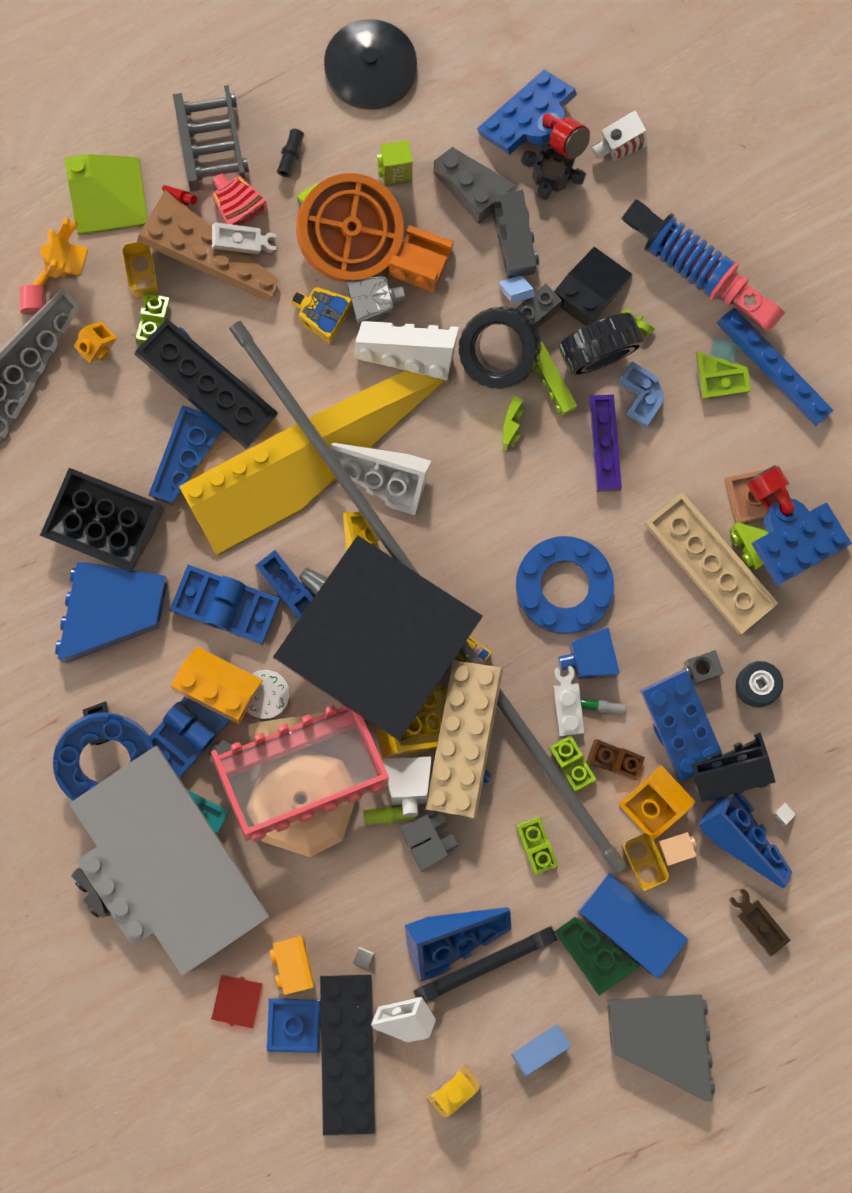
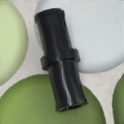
[277,129,305,178]

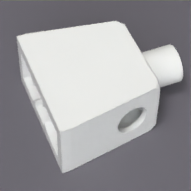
[383,757,431,817]

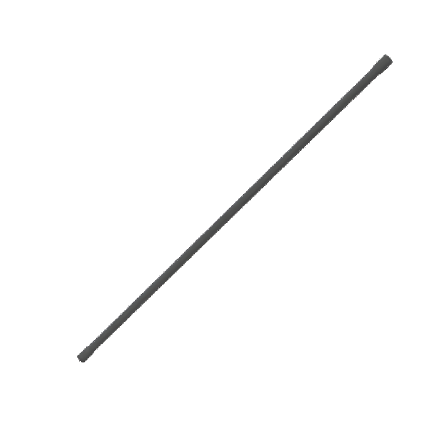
[229,321,628,874]

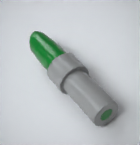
[581,700,626,714]

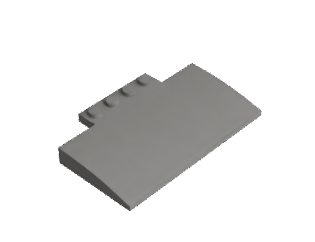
[69,745,270,976]

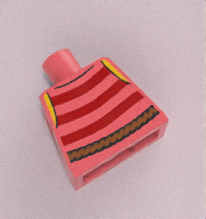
[212,173,268,226]

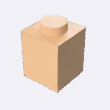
[656,832,698,866]

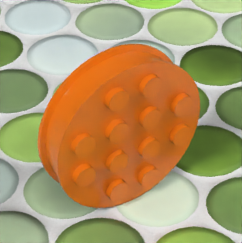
[296,173,404,282]

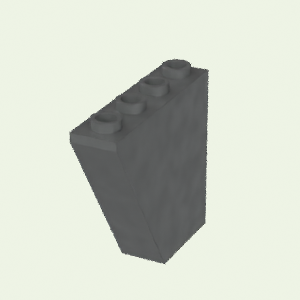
[607,994,715,1101]

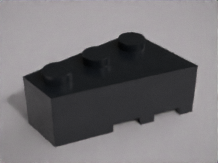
[691,732,776,802]

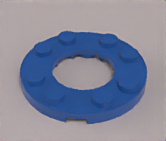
[516,536,614,634]
[53,712,154,801]

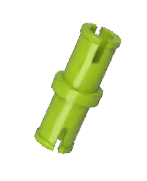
[363,805,415,826]

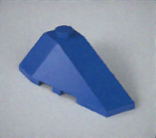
[698,793,792,889]

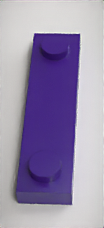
[589,394,622,492]

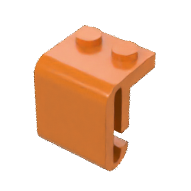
[389,225,454,293]

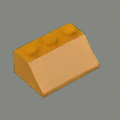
[170,646,263,725]

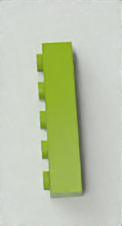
[535,342,577,417]

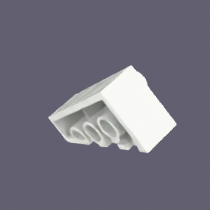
[354,321,459,380]

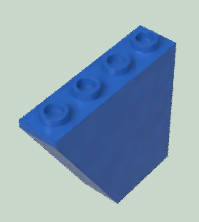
[55,561,168,663]

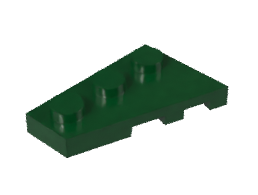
[554,917,640,996]

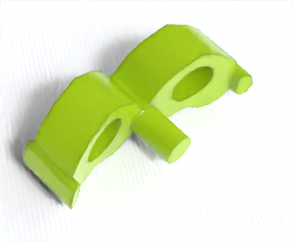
[621,307,656,336]

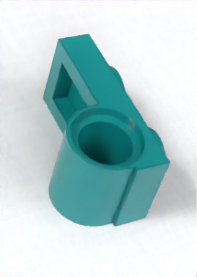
[187,790,230,834]

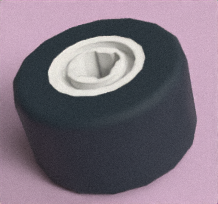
[736,661,783,708]

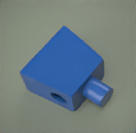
[558,627,620,679]

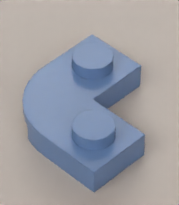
[619,361,664,428]

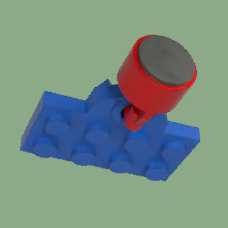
[477,69,590,159]
[747,465,852,586]

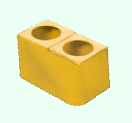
[122,242,159,298]
[621,833,669,891]

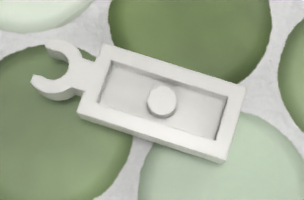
[212,222,277,254]
[553,666,584,736]

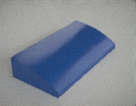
[577,873,688,979]

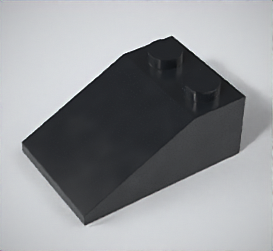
[554,246,632,326]

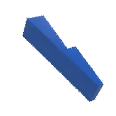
[254,550,313,620]

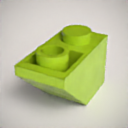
[730,522,769,572]

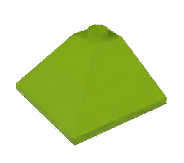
[64,154,148,235]

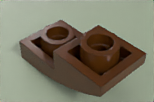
[586,739,645,781]

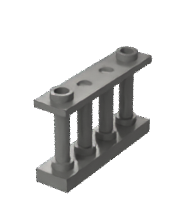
[173,85,249,191]

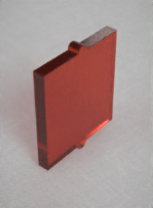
[211,975,263,1029]

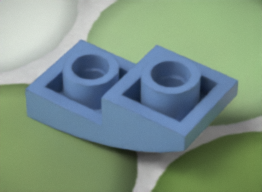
[512,1024,571,1077]

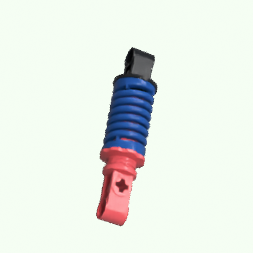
[621,199,785,332]

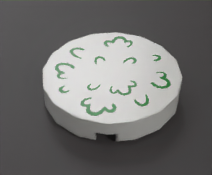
[247,670,290,720]

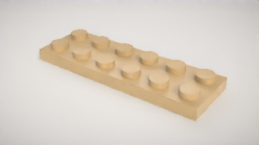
[644,492,779,635]
[426,660,503,818]

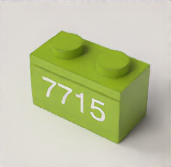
[376,140,413,186]

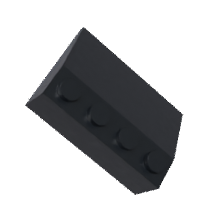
[40,468,164,573]

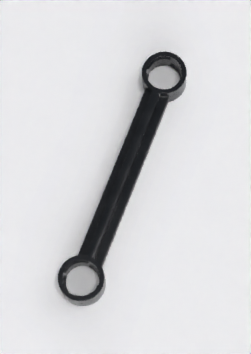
[413,926,558,1003]

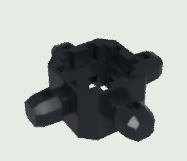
[521,143,586,200]

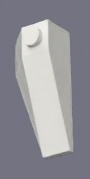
[327,443,431,515]

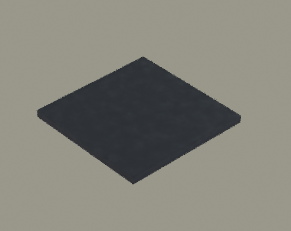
[273,535,483,742]

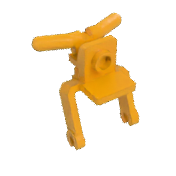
[32,218,88,287]

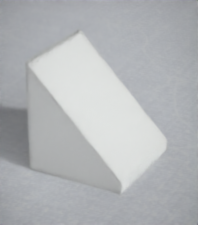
[773,803,796,826]
[353,947,374,969]

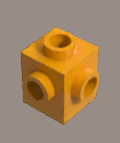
[74,321,117,363]

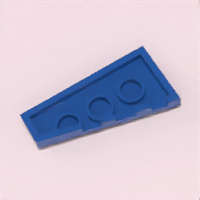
[148,405,223,505]

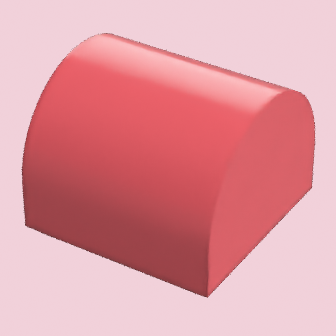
[20,285,45,314]

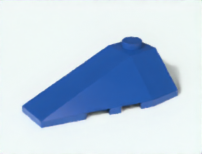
[405,907,512,982]

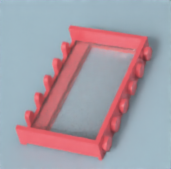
[211,706,389,842]

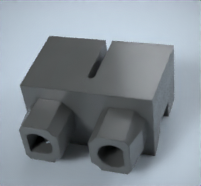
[400,813,458,872]

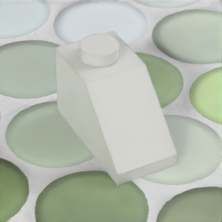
[371,997,436,1042]

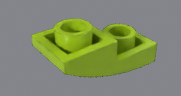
[135,293,170,344]
[502,396,524,452]
[549,735,597,794]
[516,816,558,875]

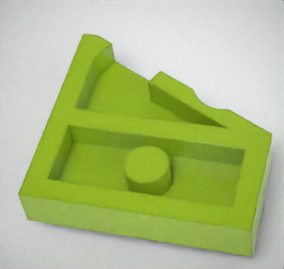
[695,352,751,399]

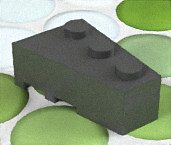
[433,147,516,224]
[492,189,539,279]

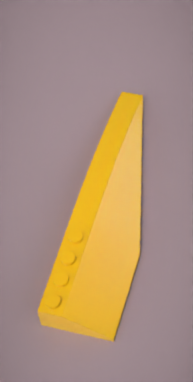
[179,370,446,556]

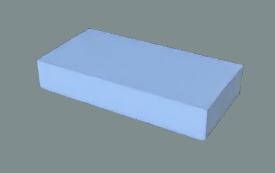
[499,275,535,304]

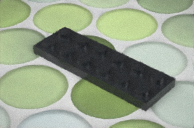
[134,319,278,450]
[320,974,375,1136]

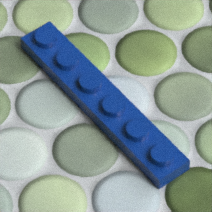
[717,307,834,426]

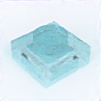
[709,337,737,363]

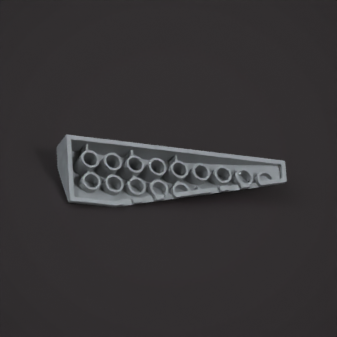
[0,288,80,444]

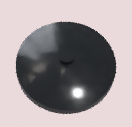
[324,19,417,110]

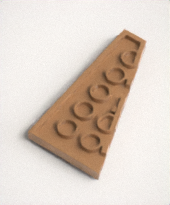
[137,190,280,302]

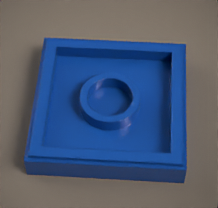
[266,998,320,1053]

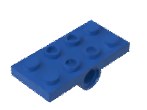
[170,565,280,645]
[640,669,723,782]
[150,697,231,779]

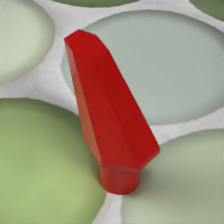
[162,185,197,206]

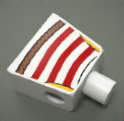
[592,110,647,161]

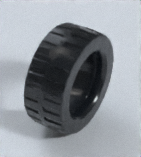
[458,306,542,389]
[559,312,644,376]

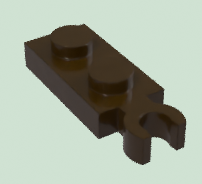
[729,889,791,957]

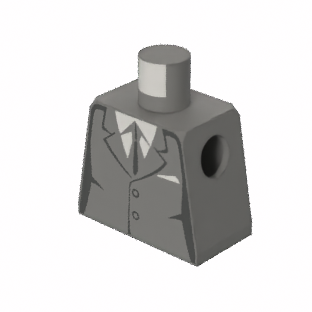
[347,277,405,330]

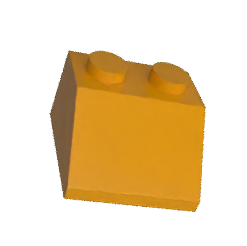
[619,765,695,840]
[270,936,316,995]

